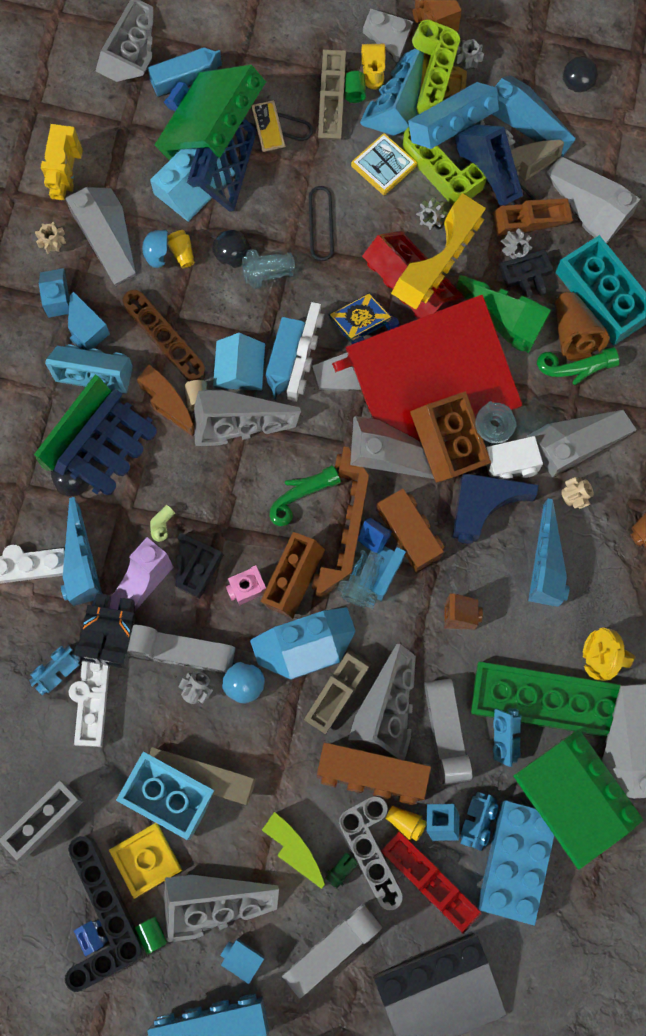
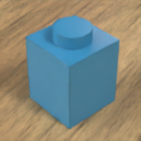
[427,804,459,841]
[220,939,265,984]

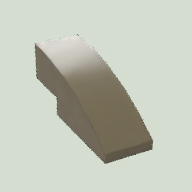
[511,140,564,181]
[304,650,372,734]

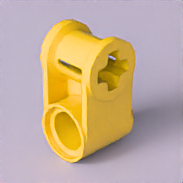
[361,43,385,89]

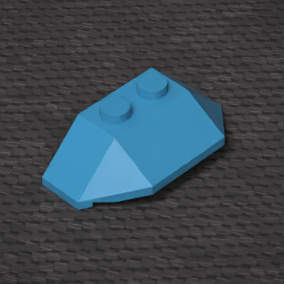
[250,607,356,680]

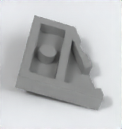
[363,9,413,62]

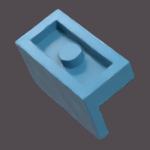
[355,546,406,601]

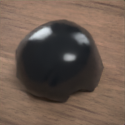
[562,56,598,92]
[212,229,251,268]
[51,468,89,497]

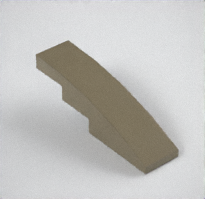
[318,50,346,140]
[149,748,256,806]

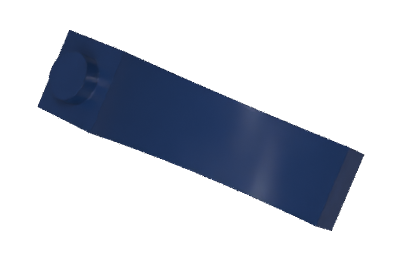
[454,125,523,206]
[452,474,538,544]

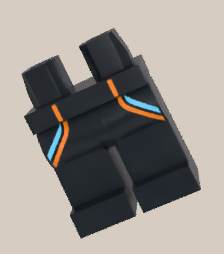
[73,593,137,669]

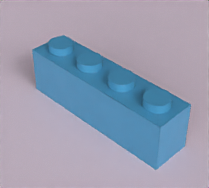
[408,82,499,149]

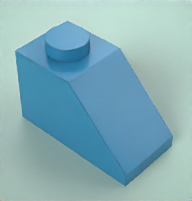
[39,268,70,318]
[68,292,110,351]

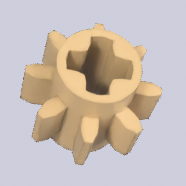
[35,222,66,254]
[562,477,594,509]

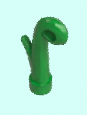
[537,347,619,385]
[269,465,341,526]

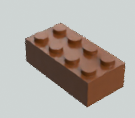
[317,743,431,805]

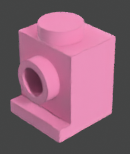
[226,565,266,605]

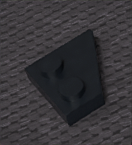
[176,533,224,599]

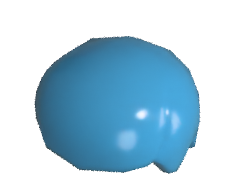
[142,230,168,268]
[222,662,265,704]

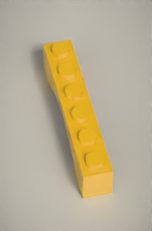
[391,193,486,309]

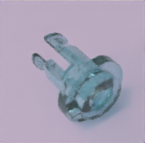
[242,249,295,289]
[475,401,517,446]
[337,550,385,609]

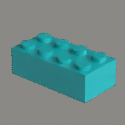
[555,235,646,345]

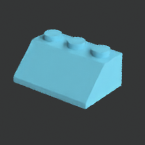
[150,148,235,222]
[45,345,133,394]
[116,752,215,840]

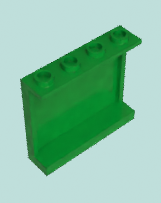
[154,64,266,161]

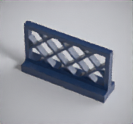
[187,118,257,212]

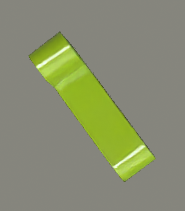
[412,20,460,114]
[402,127,487,205]

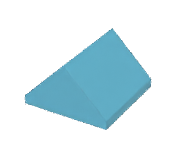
[213,333,265,391]

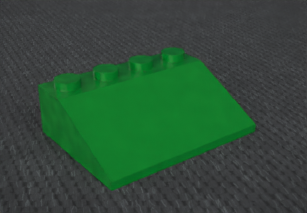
[513,729,644,870]

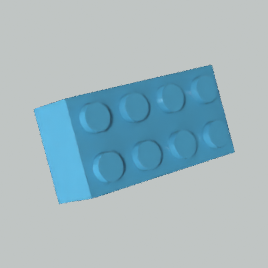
[477,801,554,926]
[147,994,270,1036]

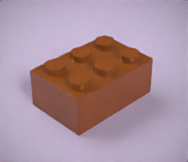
[410,391,491,483]

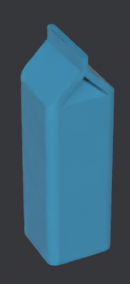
[147,48,222,97]
[266,317,305,399]

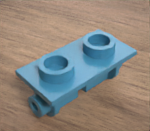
[29,645,80,696]
[493,708,521,767]
[459,792,498,851]

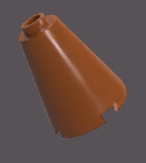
[555,292,610,361]

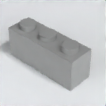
[0,781,84,861]

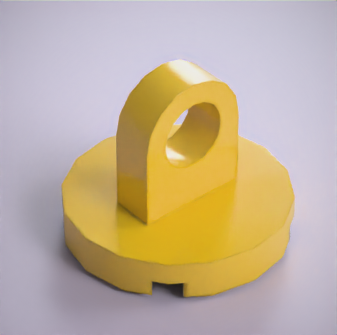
[583,627,635,681]

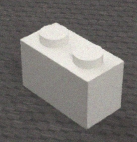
[486,436,543,481]

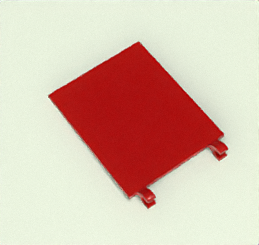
[332,295,523,442]

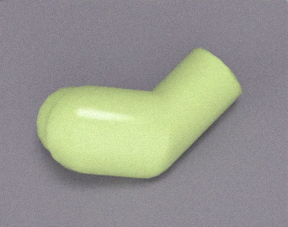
[150,505,175,542]

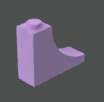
[109,537,174,611]

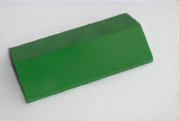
[34,374,112,471]

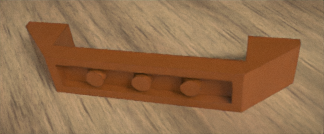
[312,446,369,598]

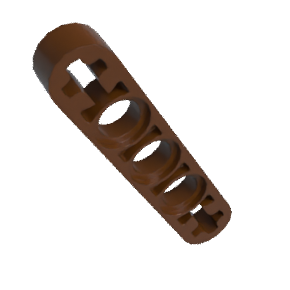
[123,290,206,381]

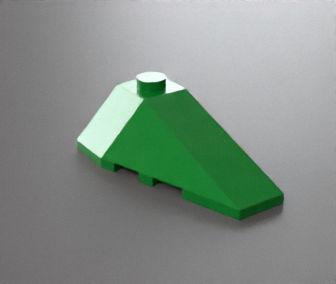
[456,275,551,353]

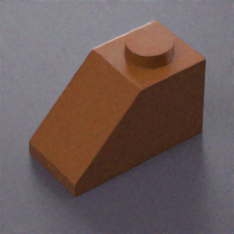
[444,593,483,630]

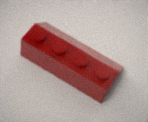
[362,231,464,319]

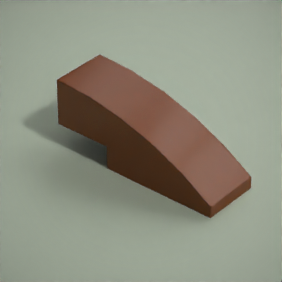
[493,198,573,236]
[137,365,195,436]

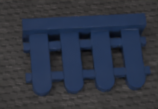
[55,388,157,495]

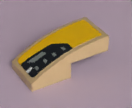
[251,100,285,152]

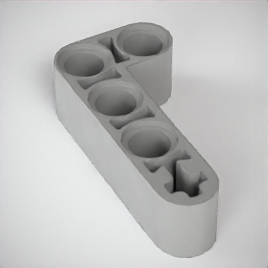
[127,625,235,674]
[425,678,472,785]
[339,797,402,910]
[282,904,382,999]

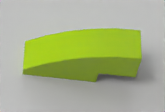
[262,812,325,889]

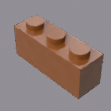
[376,489,444,573]
[260,532,325,619]

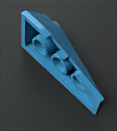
[360,49,424,136]
[61,497,102,606]

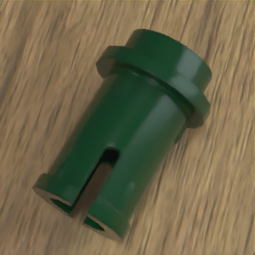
[325,852,358,889]

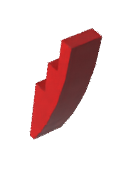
[381,832,482,934]

